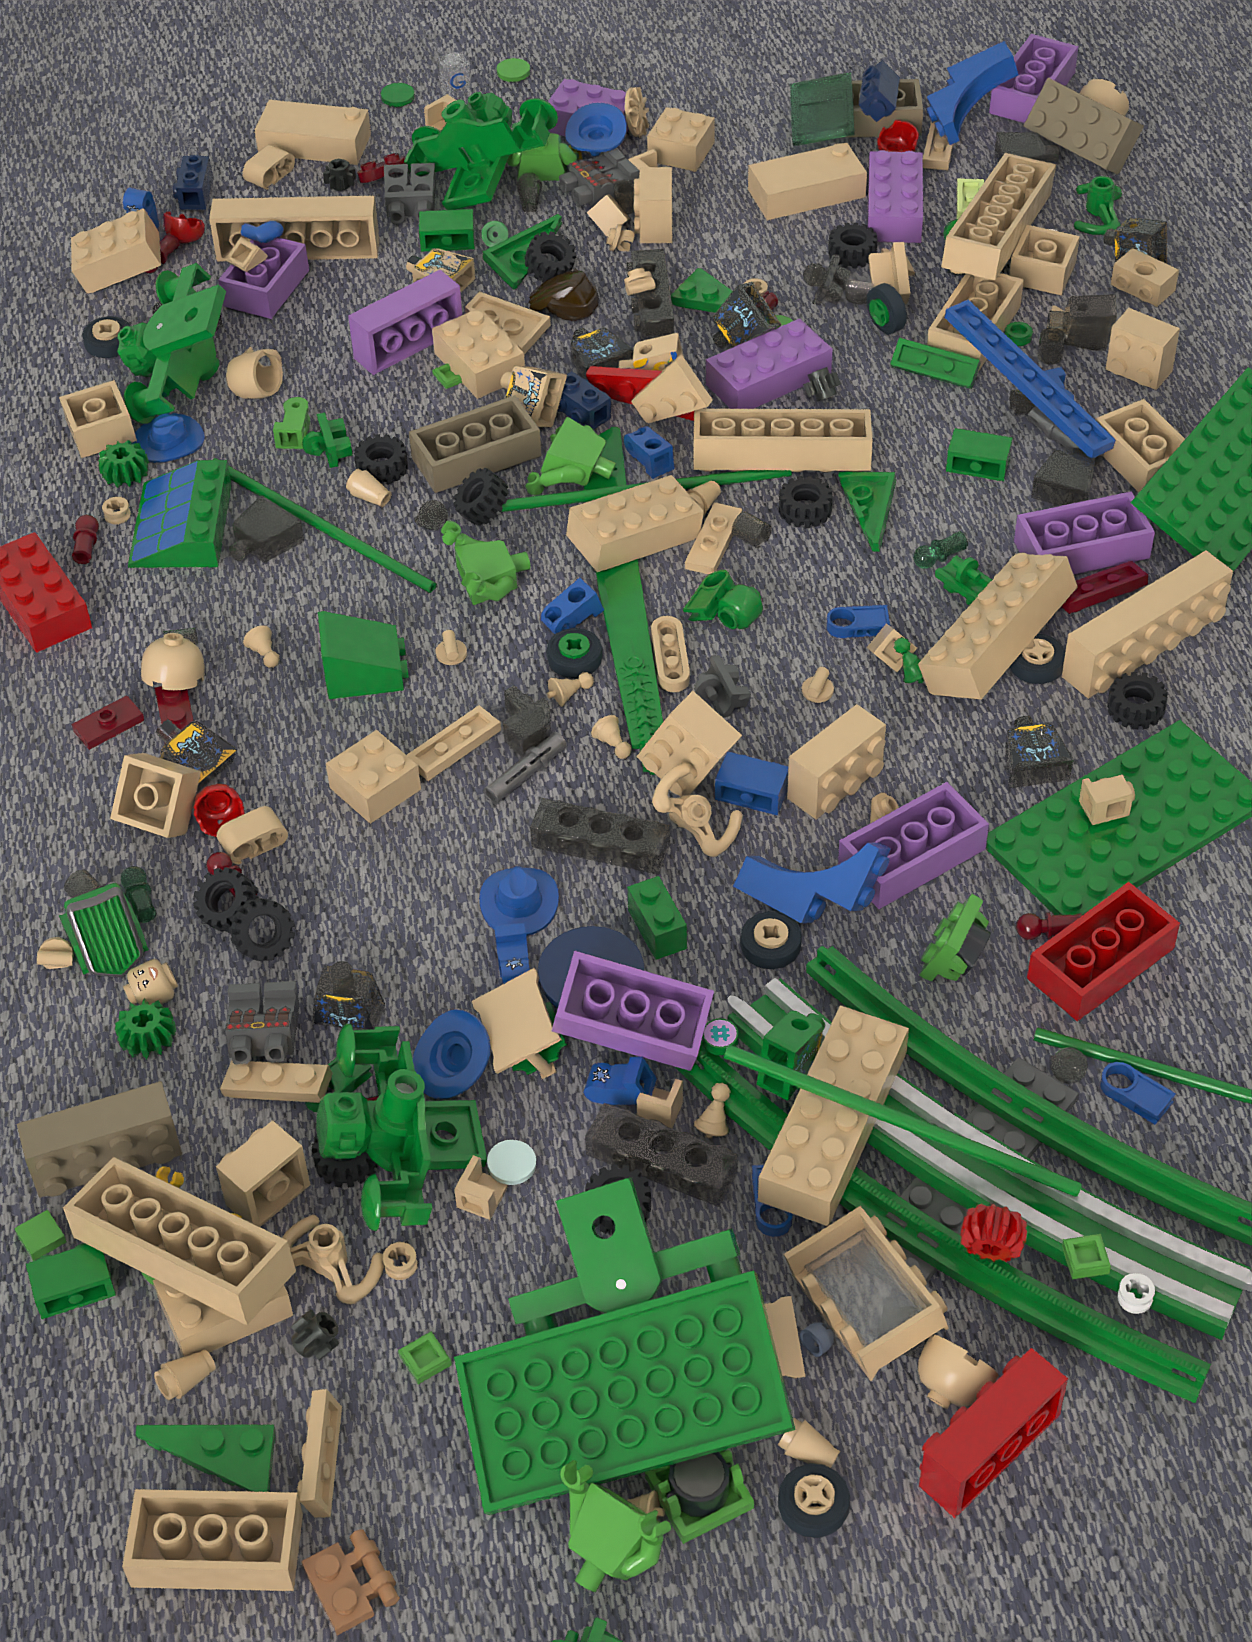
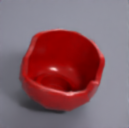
[877,120,919,152]
[163,211,205,244]
[193,783,245,838]

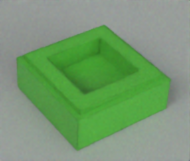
[432,363,462,389]
[14,1210,67,1261]
[1062,1234,1111,1279]
[398,1331,452,1385]

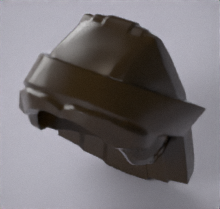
[528,268,599,321]

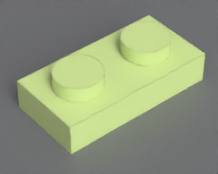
[956,178,984,219]

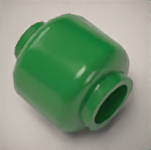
[718,584,763,630]

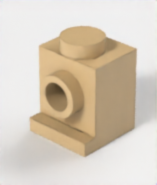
[1079,775,1135,825]

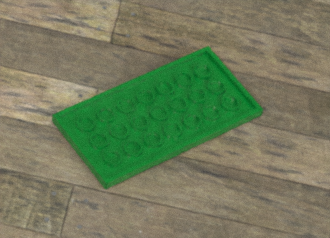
[1130,367,1252,572]
[986,720,1252,915]
[454,1270,796,1515]

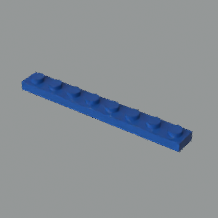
[944,300,1116,459]

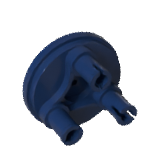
[538,926,644,1039]

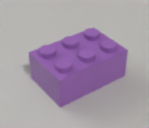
[548,79,629,148]
[218,237,309,319]

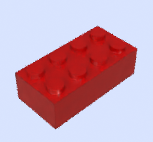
[0,532,92,653]
[1027,882,1180,1022]
[919,1348,1068,1518]

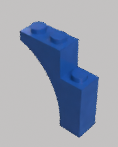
[926,41,1019,145]
[733,843,891,923]

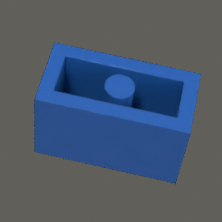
[715,752,788,816]

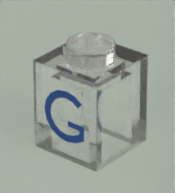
[437,52,471,95]

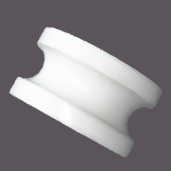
[1117,1273,1155,1314]

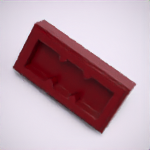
[71,695,145,750]

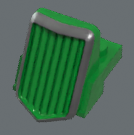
[59,883,149,977]

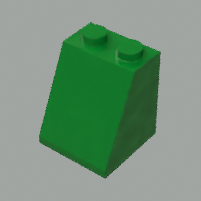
[318,611,409,699]

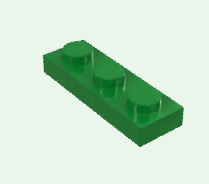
[890,338,981,389]

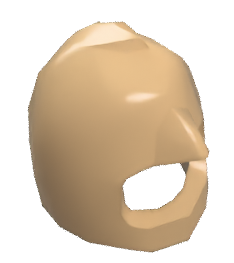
[226,347,283,399]

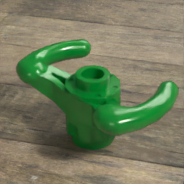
[1074,176,1122,235]

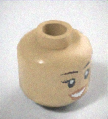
[123,959,178,1005]

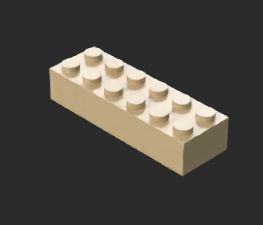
[209,196,380,261]
[694,409,872,472]
[1062,551,1233,698]
[918,553,1077,700]
[758,1005,909,1226]
[63,1157,296,1325]

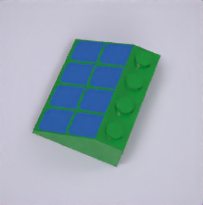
[128,460,232,568]

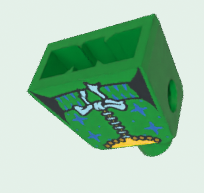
[756,1011,825,1101]

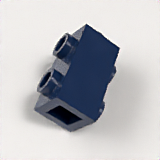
[859,60,900,122]
[173,155,213,210]
[557,371,611,430]

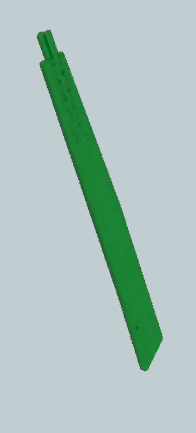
[584,427,663,775]

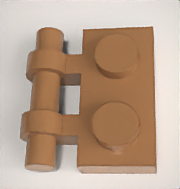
[301,1529,400,1635]

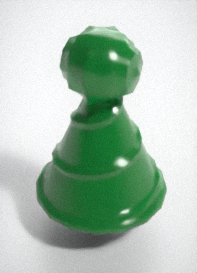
[894,637,924,684]

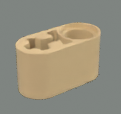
[243,145,295,190]
[216,806,288,864]

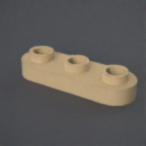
[651,616,690,692]

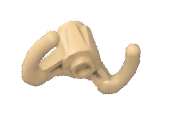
[652,763,743,857]
[282,1215,384,1304]

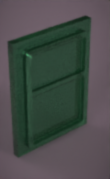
[790,72,855,146]

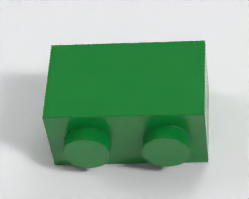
[419,209,475,252]
[946,428,1013,481]
[627,876,687,960]
[26,1243,116,1319]

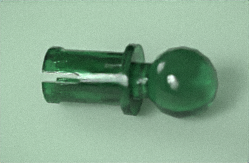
[913,531,968,569]
[120,866,157,923]

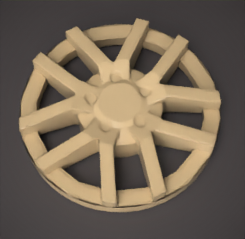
[625,87,649,137]

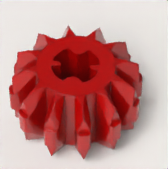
[960,1203,1027,1262]

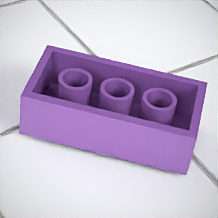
[989,34,1078,123]
[867,150,923,243]
[348,270,462,375]
[706,318,832,409]
[1014,491,1155,574]
[838,782,989,909]
[551,951,714,1071]

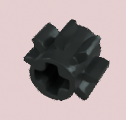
[323,159,357,191]
[803,367,841,402]
[291,1309,339,1361]

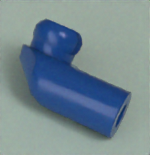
[241,221,283,243]

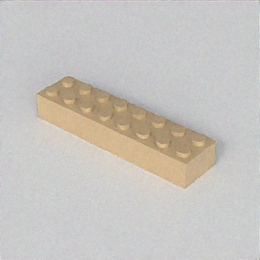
[941,153,1056,281]

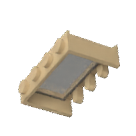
[784,1206,949,1381]

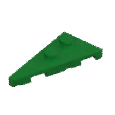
[483,214,562,289]
[670,268,754,315]
[838,472,896,552]
[135,1424,276,1492]

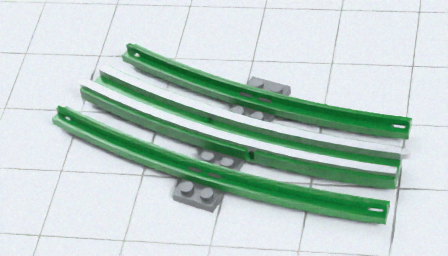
[674,946,1252,1404]

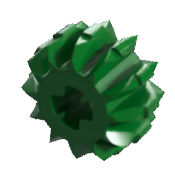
[98,440,149,488]
[115,998,176,1060]

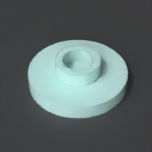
[487,1140,536,1185]

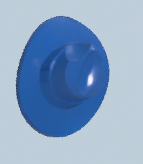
[565,103,627,156]
[131,413,205,463]
[479,866,559,936]
[413,1009,491,1099]

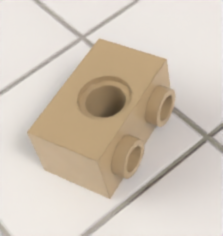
[1111,248,1179,307]

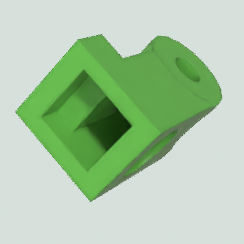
[273,397,310,449]

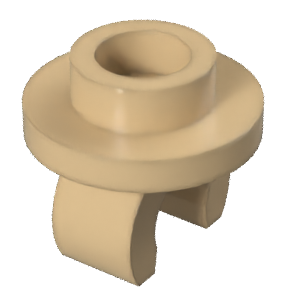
[606,224,635,252]

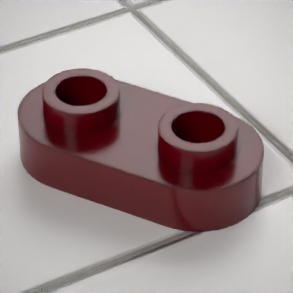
[357,153,405,183]

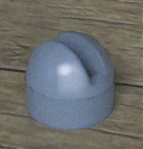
[800,1322,834,1357]

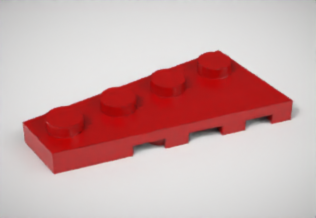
[586,366,704,421]

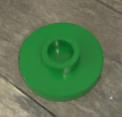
[381,83,415,107]

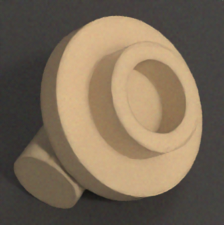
[624,268,655,296]
[436,630,467,665]
[802,667,834,703]
[870,793,899,823]
[37,937,74,969]

